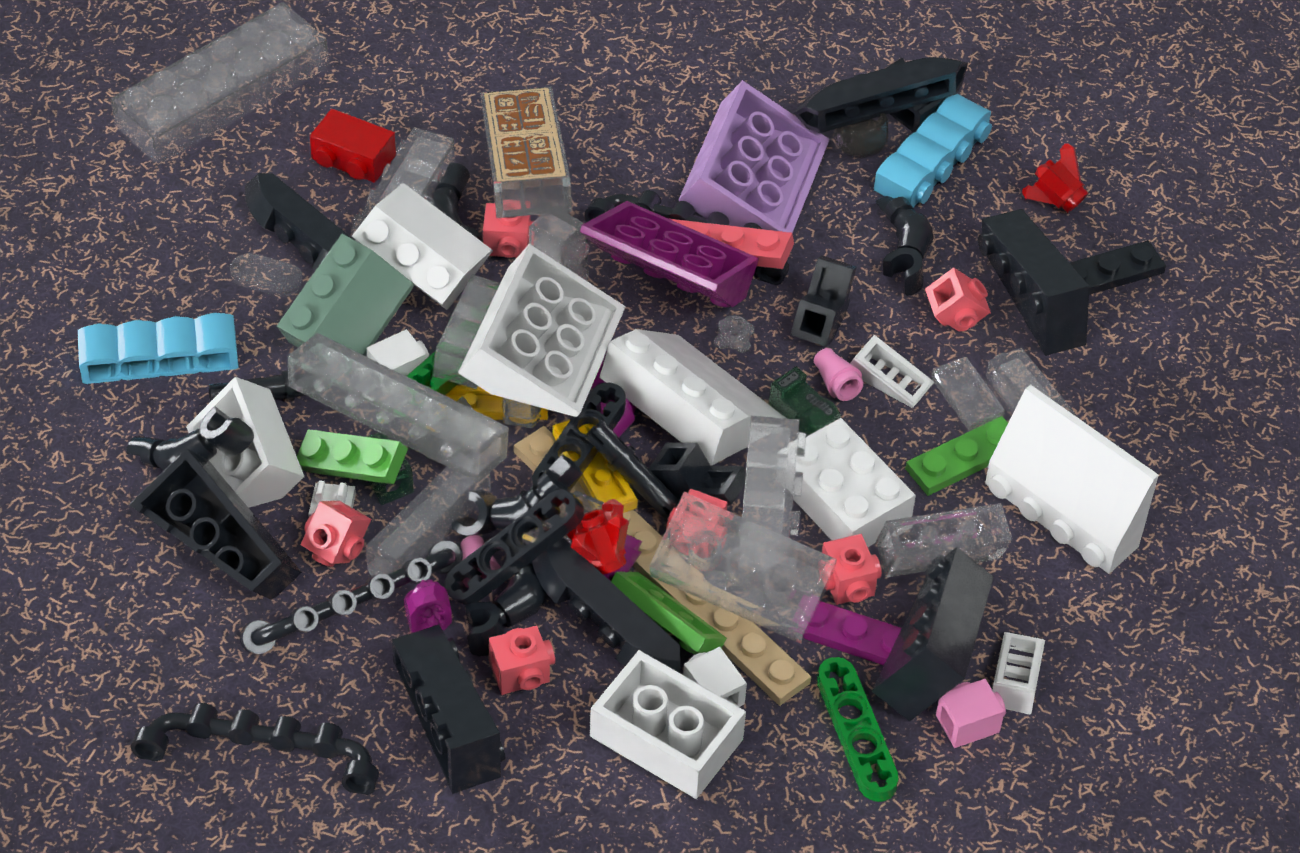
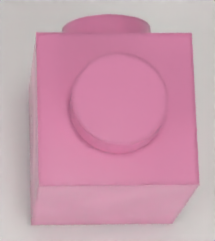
[936,679,1006,748]

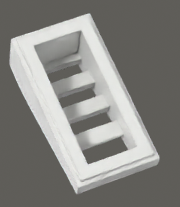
[850,335,934,408]
[992,632,1045,715]

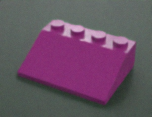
[580,201,759,307]

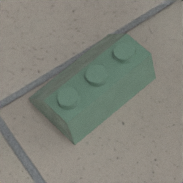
[277,234,414,377]

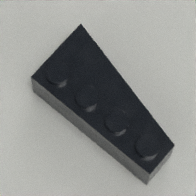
[978,209,1089,356]
[129,449,302,600]
[872,547,994,721]
[392,624,505,794]

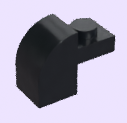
[791,255,857,347]
[649,443,749,506]

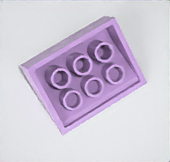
[679,80,830,233]

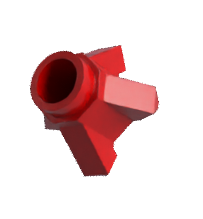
[1022,143,1089,213]
[564,499,629,574]

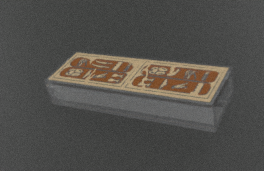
[480,87,572,218]

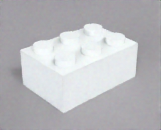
[775,418,916,547]
[590,650,746,799]

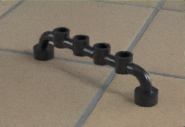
[584,190,789,285]
[240,540,462,654]
[131,703,379,795]

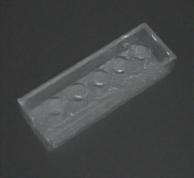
[110,2,329,166]

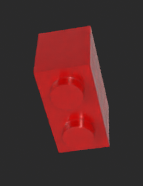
[310,108,396,183]

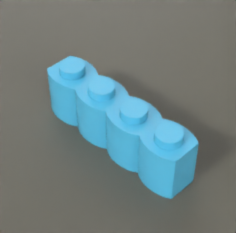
[874,94,992,207]
[78,313,239,384]

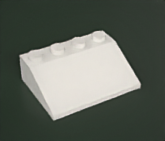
[458,243,626,417]
[600,329,789,466]
[985,384,1159,574]

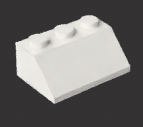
[352,183,493,310]
[186,377,304,508]

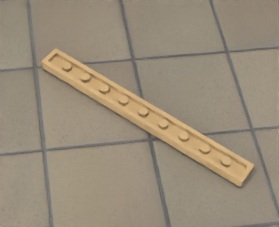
[514,426,811,706]

